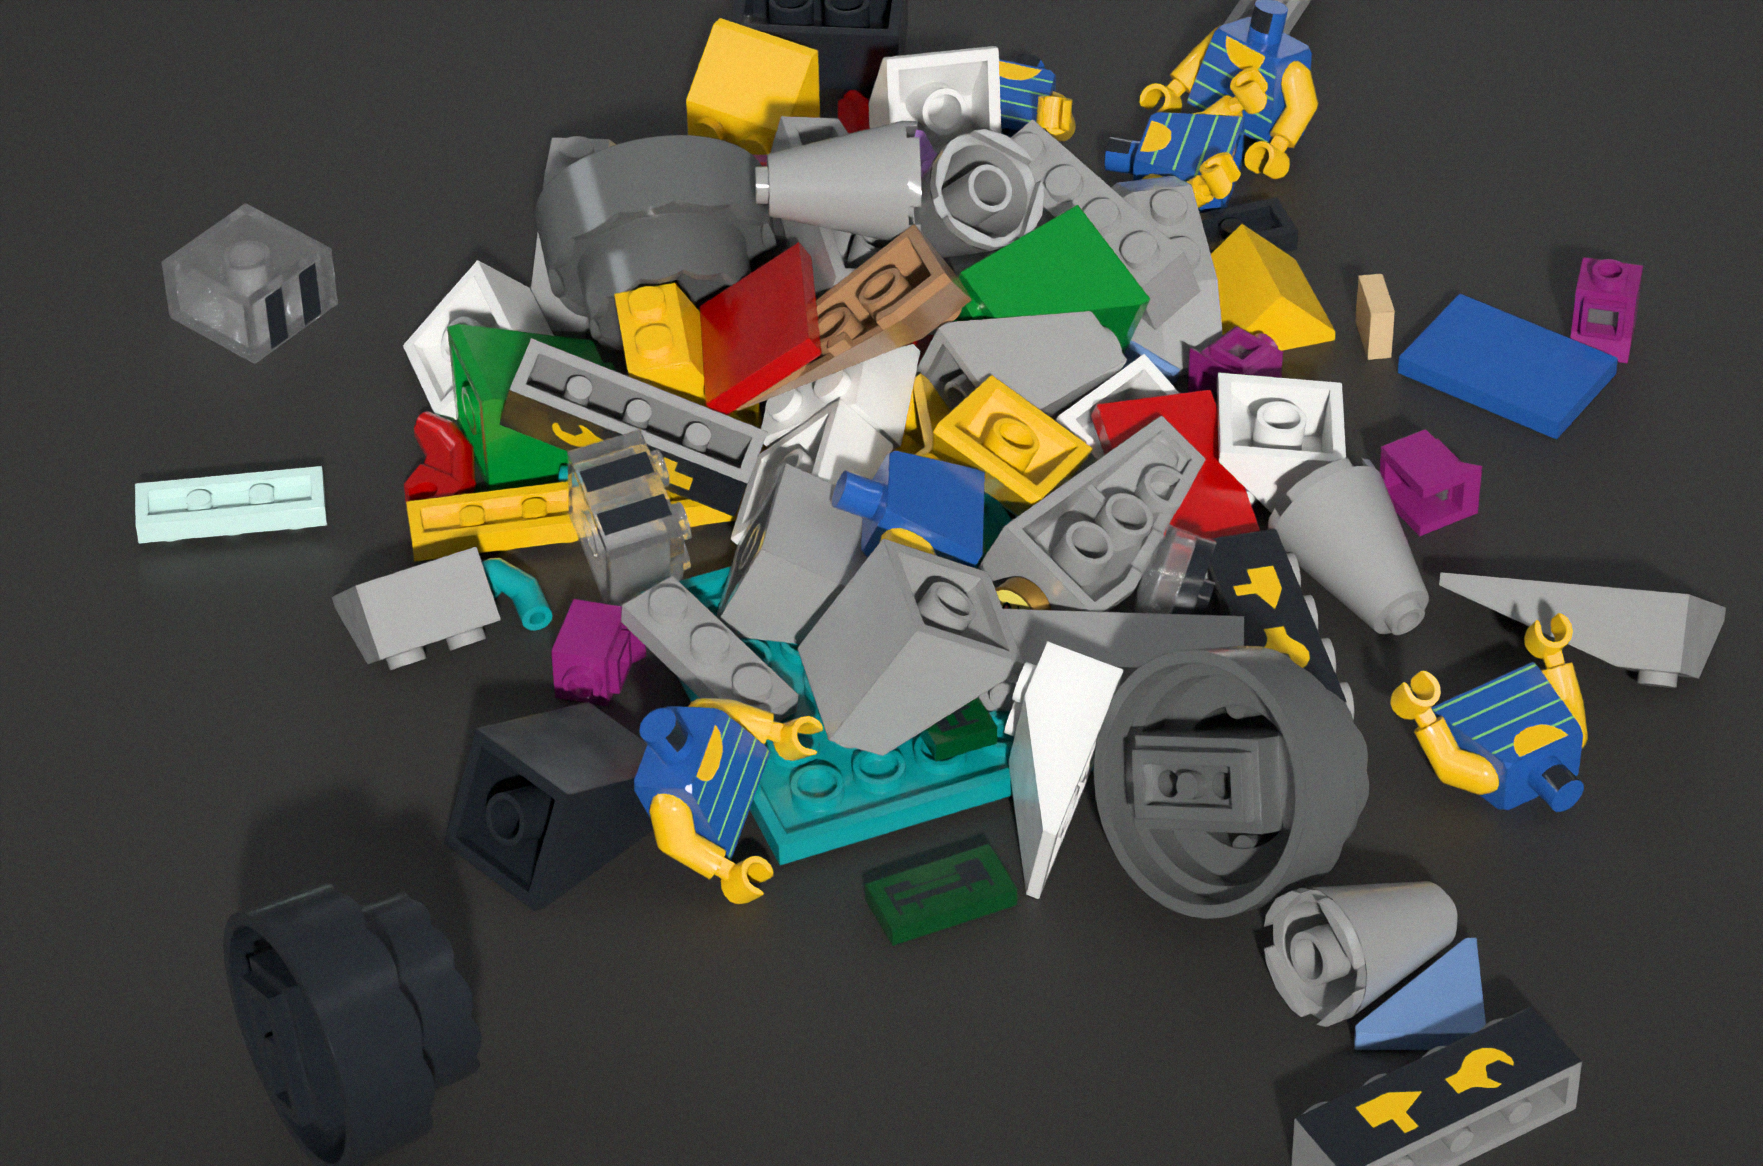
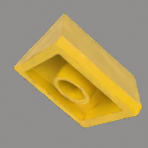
[1211,224,1335,351]
[933,375,1093,516]

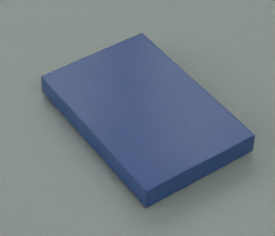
[1398,294,1618,439]

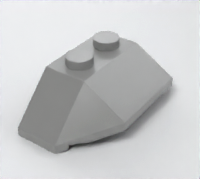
[1111,176,1223,376]

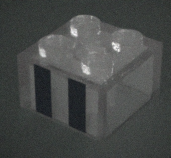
[162,203,338,364]
[567,429,692,606]

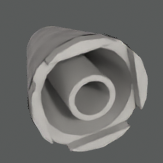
[755,120,921,242]
[914,129,1044,258]
[1268,458,1429,635]
[1264,881,1457,1027]

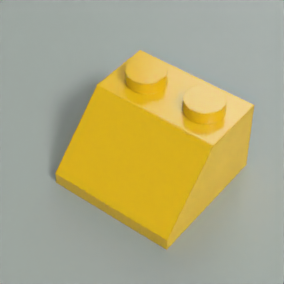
[686,18,820,155]

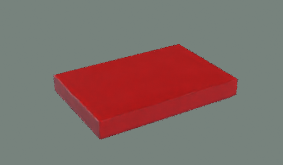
[700,242,822,415]
[1091,390,1260,580]

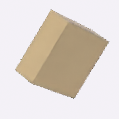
[1355,274,1395,360]

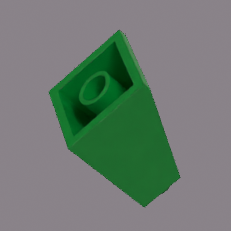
[953,205,1150,354]
[447,324,616,491]

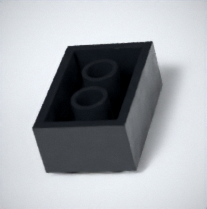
[731,0,908,93]

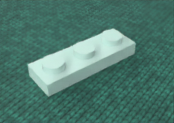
[135,466,327,543]

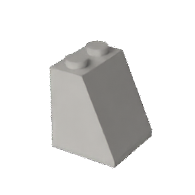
[915,311,1127,420]
[717,463,868,644]
[798,539,1024,756]

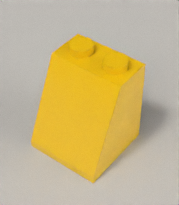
[614,283,768,454]

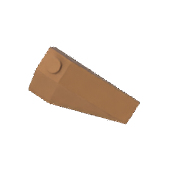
[736,224,972,411]

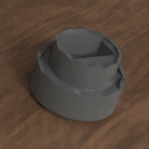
[535,135,777,354]
[1094,646,1369,919]

